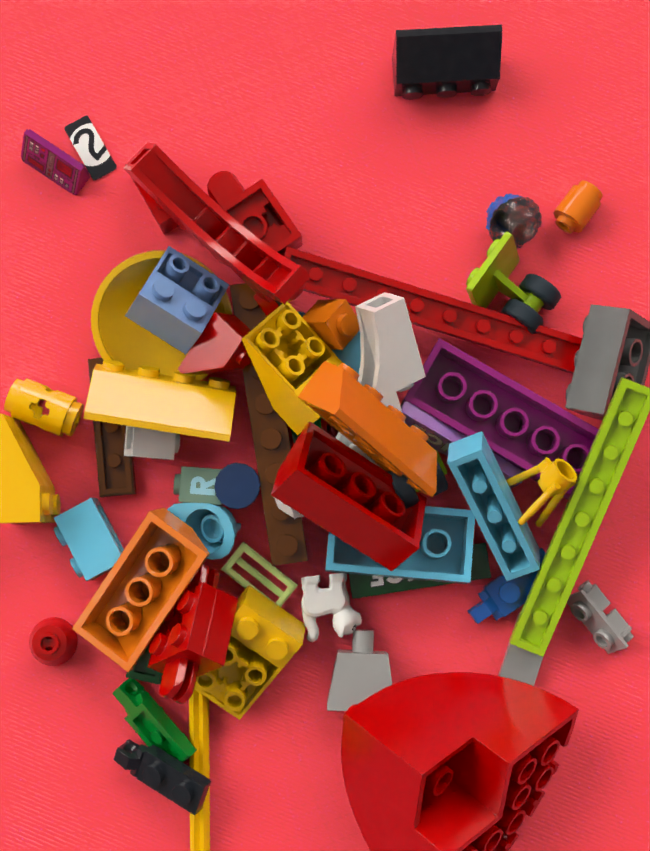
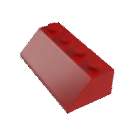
[271,421,427,571]

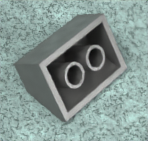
[565,304,650,421]

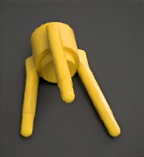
[506,457,577,527]

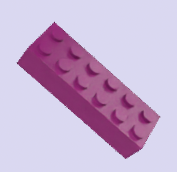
[401,338,599,500]

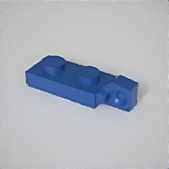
[468,548,546,624]

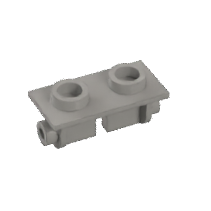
[567,580,634,654]

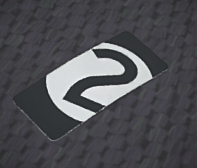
[64,115,117,180]

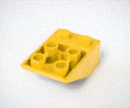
[242,301,358,435]
[194,585,305,720]

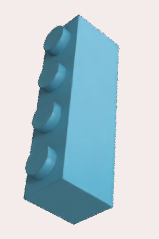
[447,431,540,581]

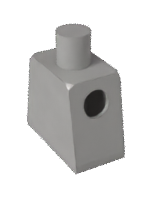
[327,629,392,711]

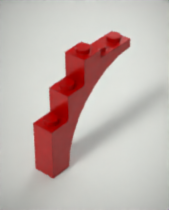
[123,143,311,305]

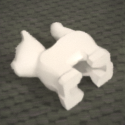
[301,573,362,642]

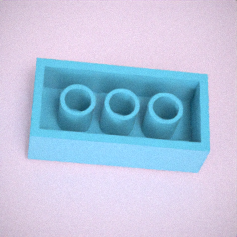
[325,506,475,584]

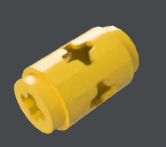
[4,378,84,436]

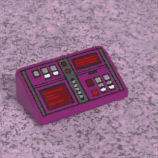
[21,129,90,195]

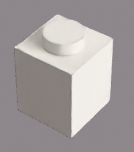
[124,426,180,460]

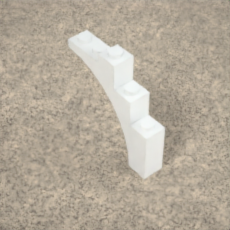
[274,292,426,519]

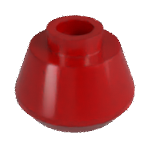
[29,617,78,666]

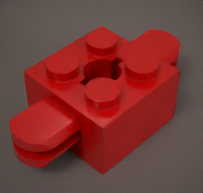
[207,171,303,256]
[148,564,238,704]

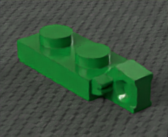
[112,677,197,762]

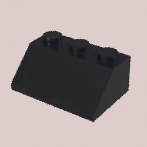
[392,24,502,100]

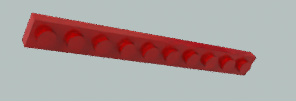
[284,246,582,374]

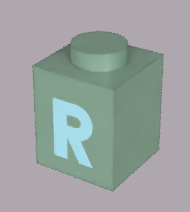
[173,466,224,506]

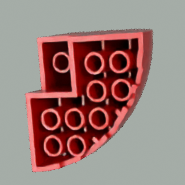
[341,672,579,851]

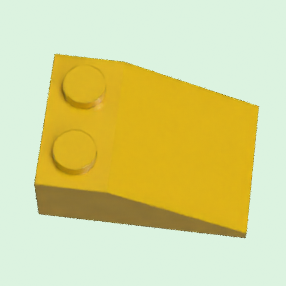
[0,413,61,524]

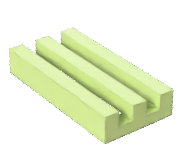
[221,542,298,607]

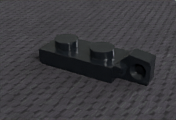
[114,739,211,815]

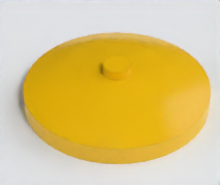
[91,250,232,380]

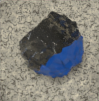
[486,193,542,248]

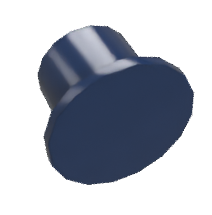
[214,463,260,509]

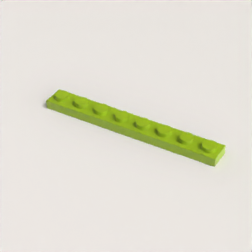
[509,377,650,657]

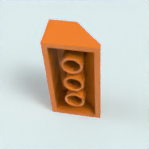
[298,361,437,497]
[72,508,210,672]

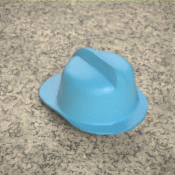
[167,502,241,560]

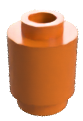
[553,180,603,234]

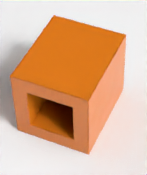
[302,299,360,350]

